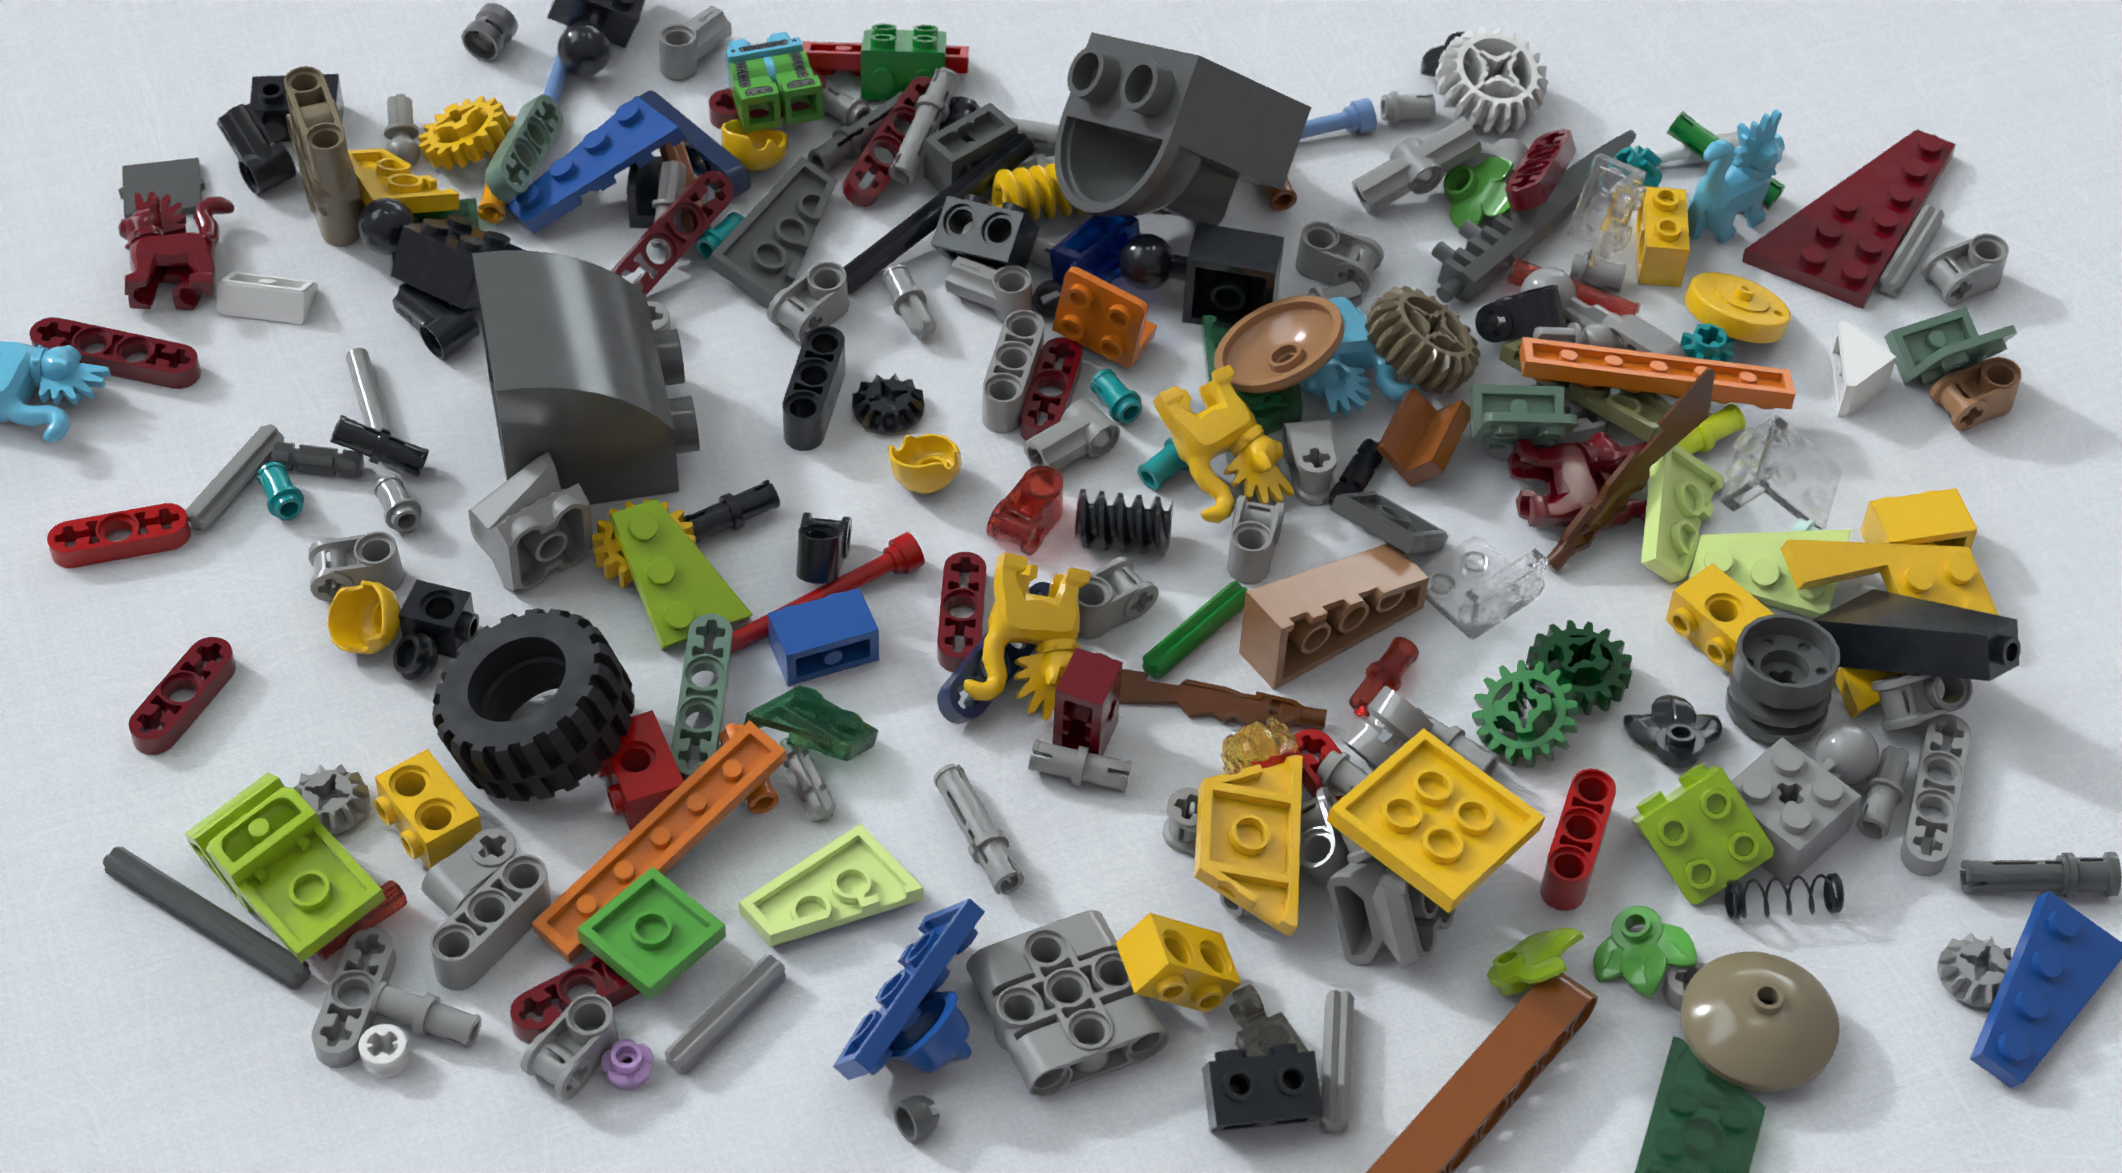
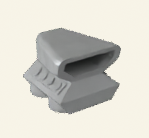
[468,452,593,591]
[1327,856,1455,968]

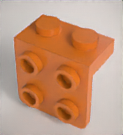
[1052,266,1157,369]

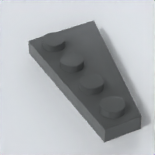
[706,157,837,308]

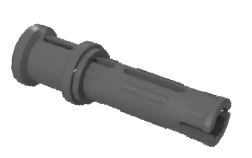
[1960,852,2122,897]

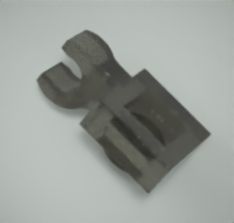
[1229,984,1308,1057]

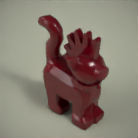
[118,191,235,310]
[1507,432,1650,527]

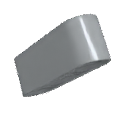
[982,310,1044,433]
[430,854,551,990]

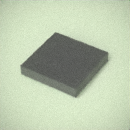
[1330,491,1449,554]

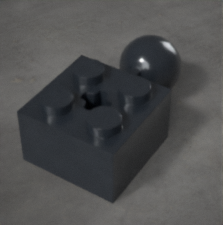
[547,0,645,76]
[358,198,526,310]
[1118,222,1284,330]

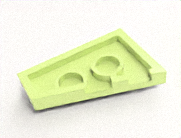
[1641,444,1726,583]
[1688,529,1852,618]
[739,824,924,947]

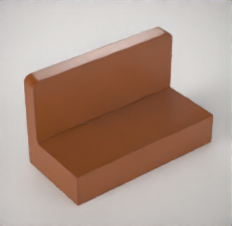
[1377,388,1470,487]

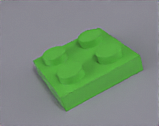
[577,867,726,1000]

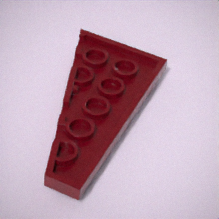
[1742,129,1956,309]

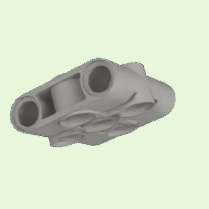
[966,910,1169,1097]

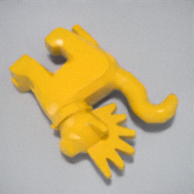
[1153,365,1294,524]
[963,552,1091,721]

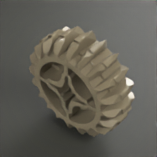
[1364,286,1481,395]

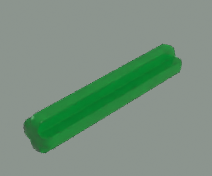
[1142,581,1248,679]

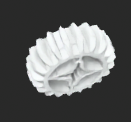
[1435,26,1549,135]

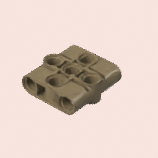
[284,66,361,247]

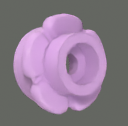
[601,1039,653,1090]

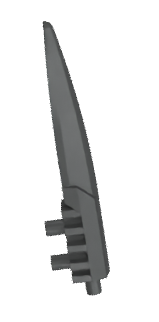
[1431,130,1636,303]

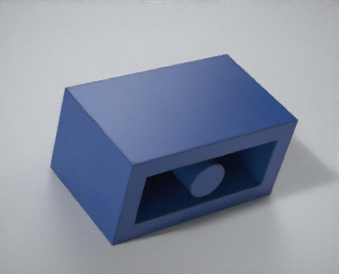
[768,588,879,686]

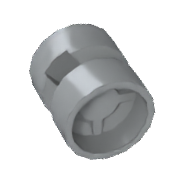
[1341,685,1434,769]

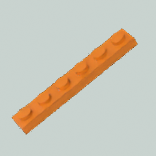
[1519,337,1796,409]
[531,721,787,963]

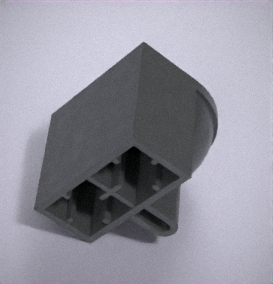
[1054,32,1312,226]

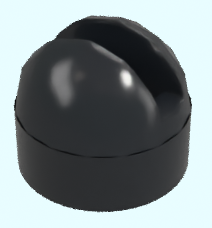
[1033,280,1063,317]

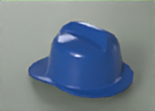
[889,991,972,1073]

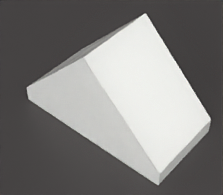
[1830,321,1897,417]

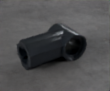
[217,103,296,195]
[392,283,480,359]

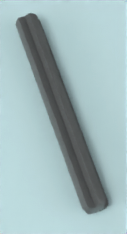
[102,846,311,990]

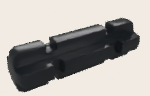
[1329,438,1384,507]

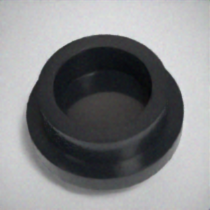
[393,633,438,682]

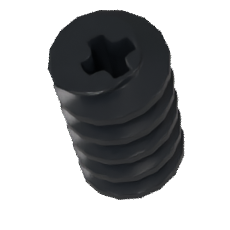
[1075,489,1173,557]

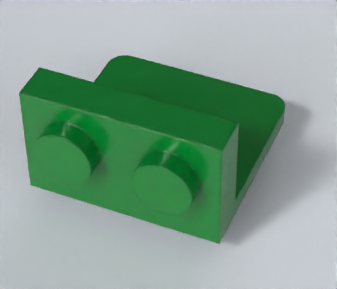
[861,24,947,101]

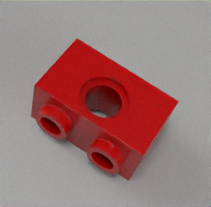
[597,710,684,831]

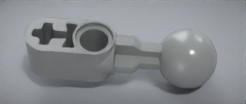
[1520,267,1685,357]

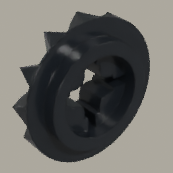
[852,373,925,433]

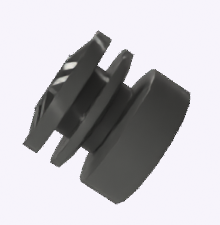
[1726,614,1840,744]

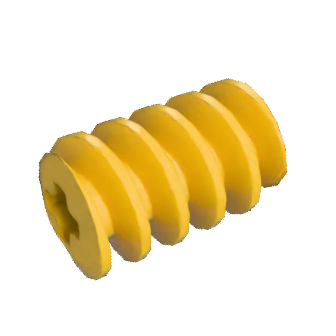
[992,163,1086,221]

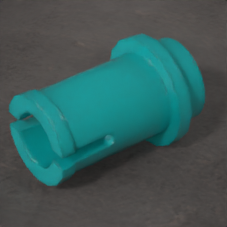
[696,212,745,261]
[1090,368,1142,424]
[1137,437,1189,490]
[257,462,304,520]

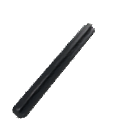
[843,132,1035,294]

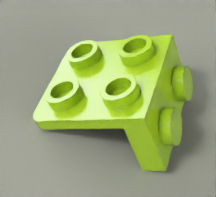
[1630,763,1774,904]

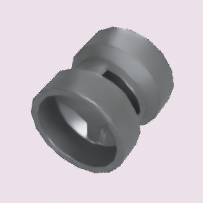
[461,3,518,61]

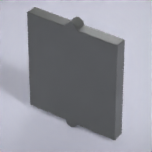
[119,157,206,219]

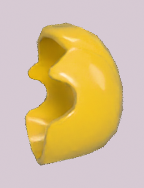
[721,119,788,172]
[888,434,962,494]
[327,580,401,654]

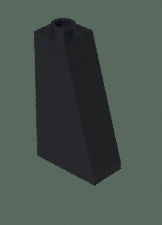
[1813,589,2021,681]

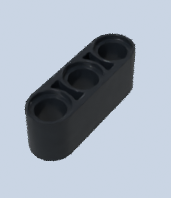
[782,326,845,451]

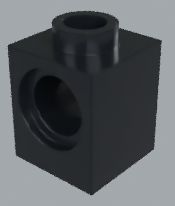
[398,580,479,658]

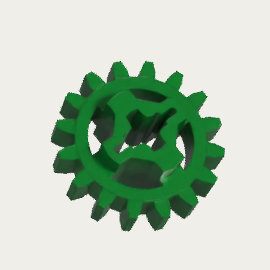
[1472,660,1581,767]

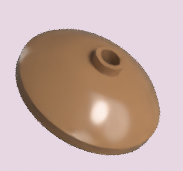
[1214,296,1345,394]

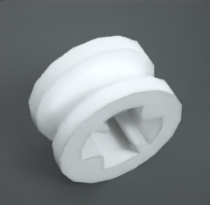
[358,1024,410,1078]

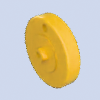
[1684,272,1791,344]

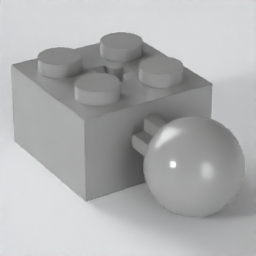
[1731,723,1879,886]

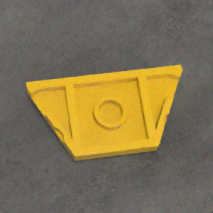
[1194,755,1303,936]

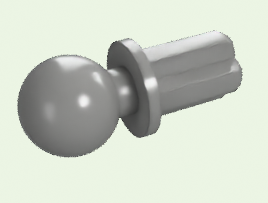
[384,94,420,166]
[1533,322,1615,348]

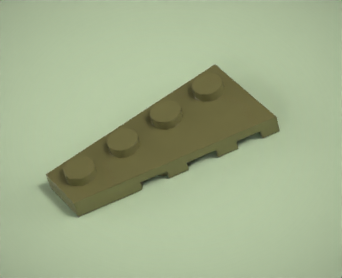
[1499,337,1672,443]

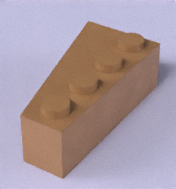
[1239,543,1429,690]

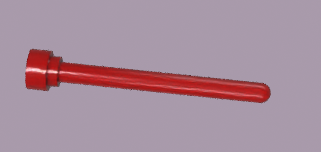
[732,532,925,654]

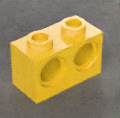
[1635,186,1690,287]
[374,749,482,870]
[1116,913,1242,1013]

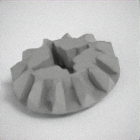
[291,764,370,835]
[1937,933,2012,1008]

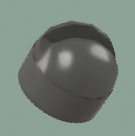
[893,1095,940,1142]

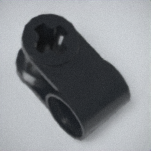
[1475,284,1567,343]
[796,512,852,584]

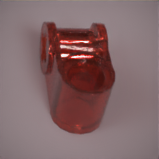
[986,466,1063,556]

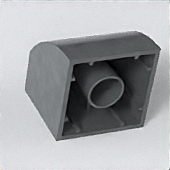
[472,250,700,505]

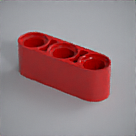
[1540,768,1616,911]

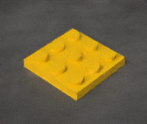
[1326,728,1545,913]

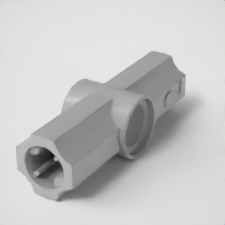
[1352,118,1482,214]

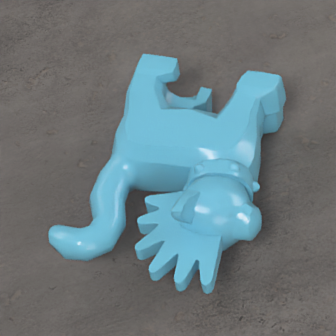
[1687,109,1785,244]
[1300,296,1420,417]
[0,341,111,443]

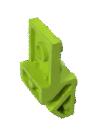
[184,772,386,963]

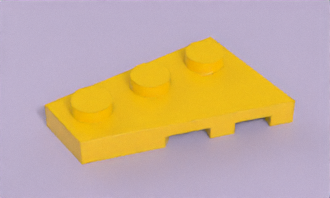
[348,148,460,213]

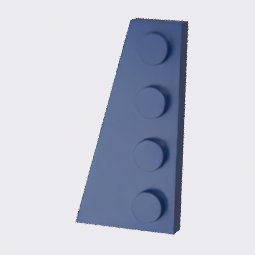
[506,96,686,234]
[1970,891,2122,1088]
[833,898,985,1080]

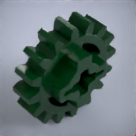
[1526,620,1632,716]

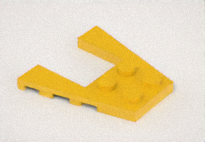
[1780,539,1999,719]

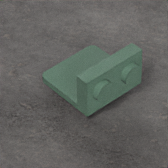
[1884,307,2017,385]
[1470,384,1577,449]

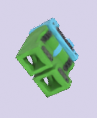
[725,32,824,133]

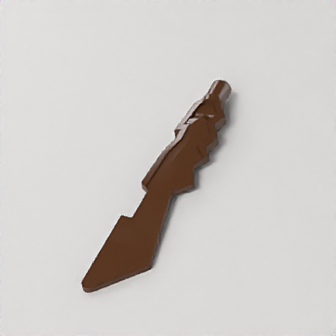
[1543,368,1715,573]
[1119,669,1327,730]

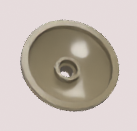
[1680,951,1839,1092]

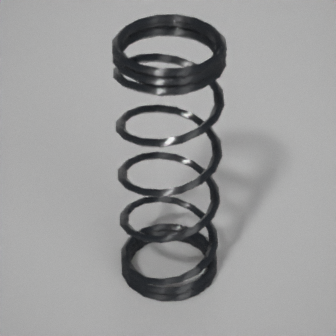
[1725,873,1844,920]

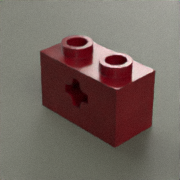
[1052,648,1123,756]

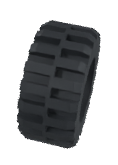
[432,608,635,802]

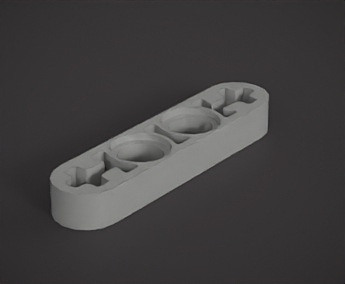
[1900,714,1971,877]

